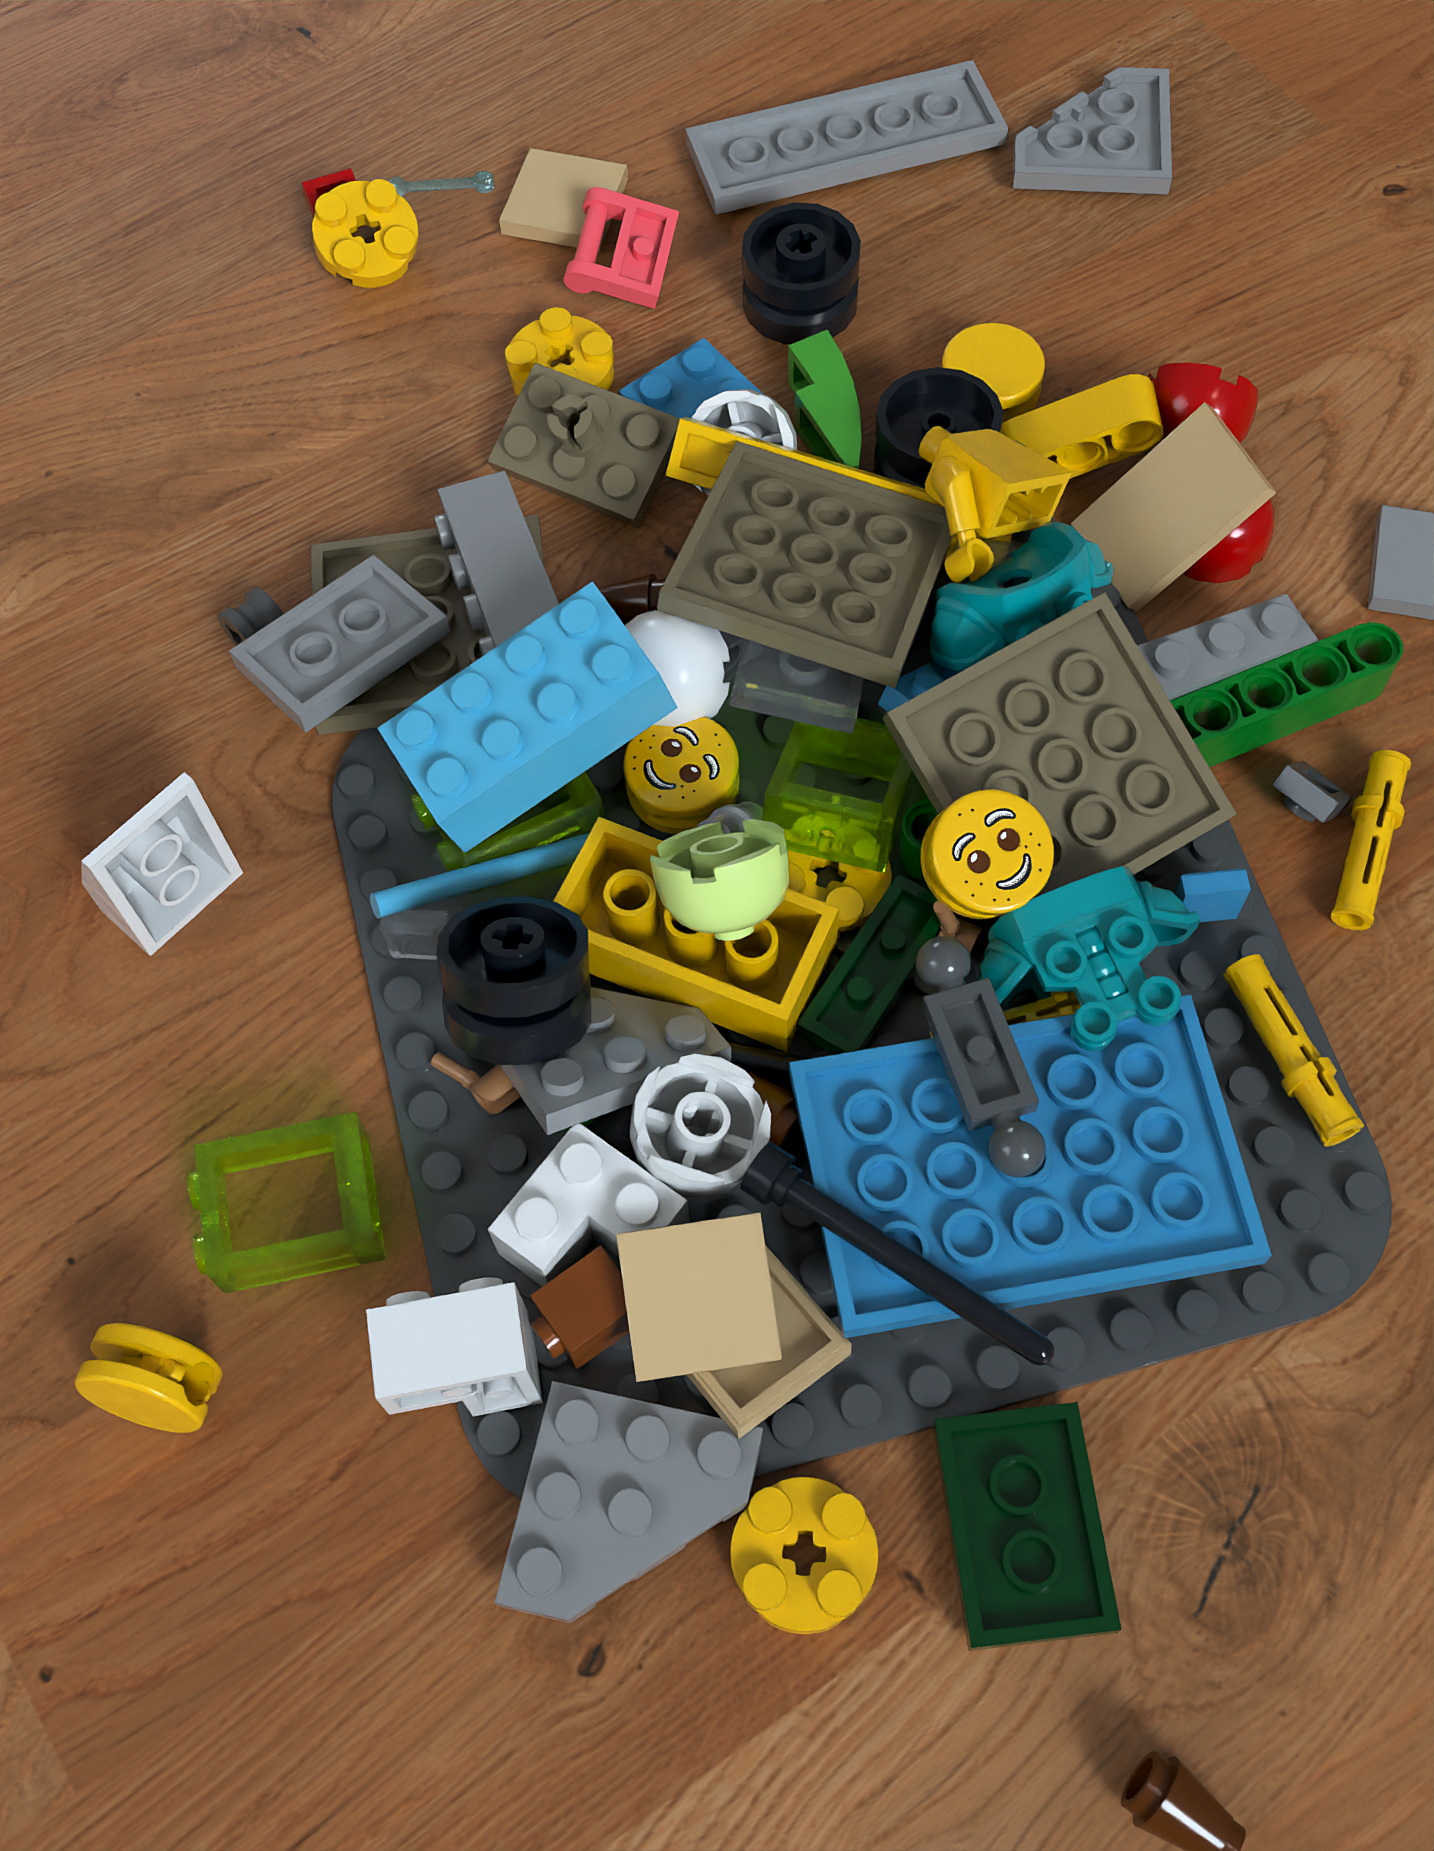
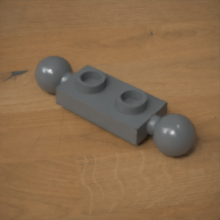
[916,936,1046,1178]

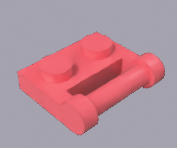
[563,187,679,309]

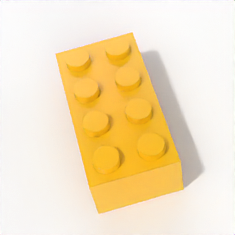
[553,817,839,1052]

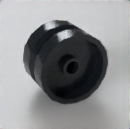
[742,202,861,345]
[873,367,1004,489]
[437,896,592,1065]

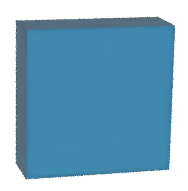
[1174,868,1251,922]

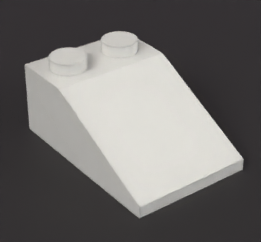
[81,772,243,956]

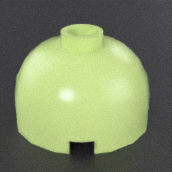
[650,819,789,941]

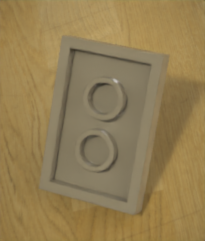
[487,363,680,528]

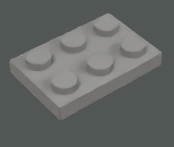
[229,554,451,733]

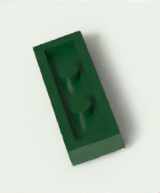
[797,873,941,1055]

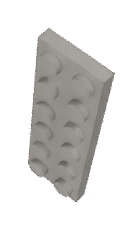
[685,60,1008,215]

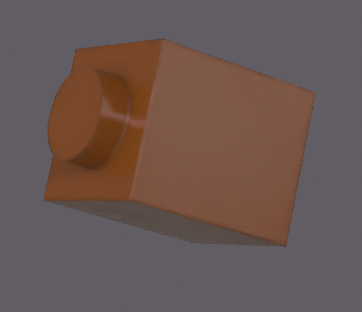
[530,1245,630,1369]

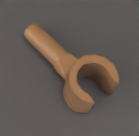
[933,900,983,955]
[431,1052,520,1115]

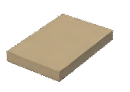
[1071,402,1277,612]

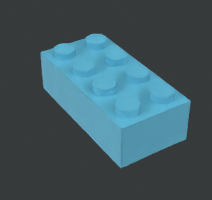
[377,581,678,853]

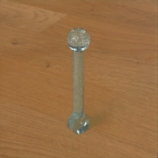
[389,171,495,197]

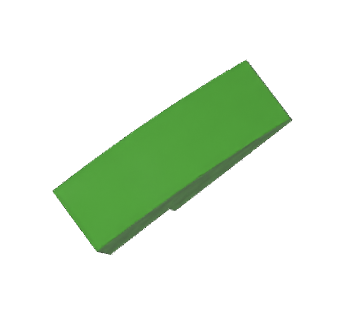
[788,330,862,469]

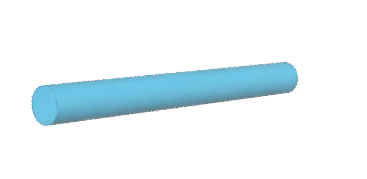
[370,832,590,919]

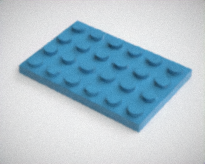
[789,995,1272,1339]

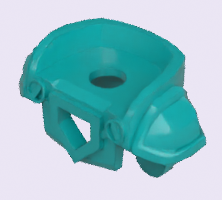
[930,522,1114,671]
[978,866,1201,1052]

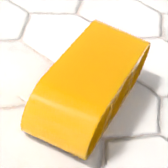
[1001,374,1164,479]

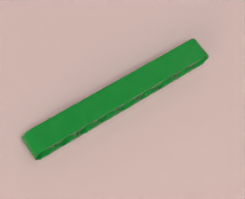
[898,622,1403,880]

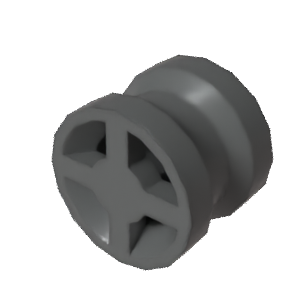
[217,586,284,646]

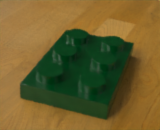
[933,1402,1122,1651]

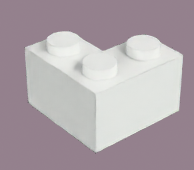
[487,1123,690,1286]
[366,1277,543,1416]

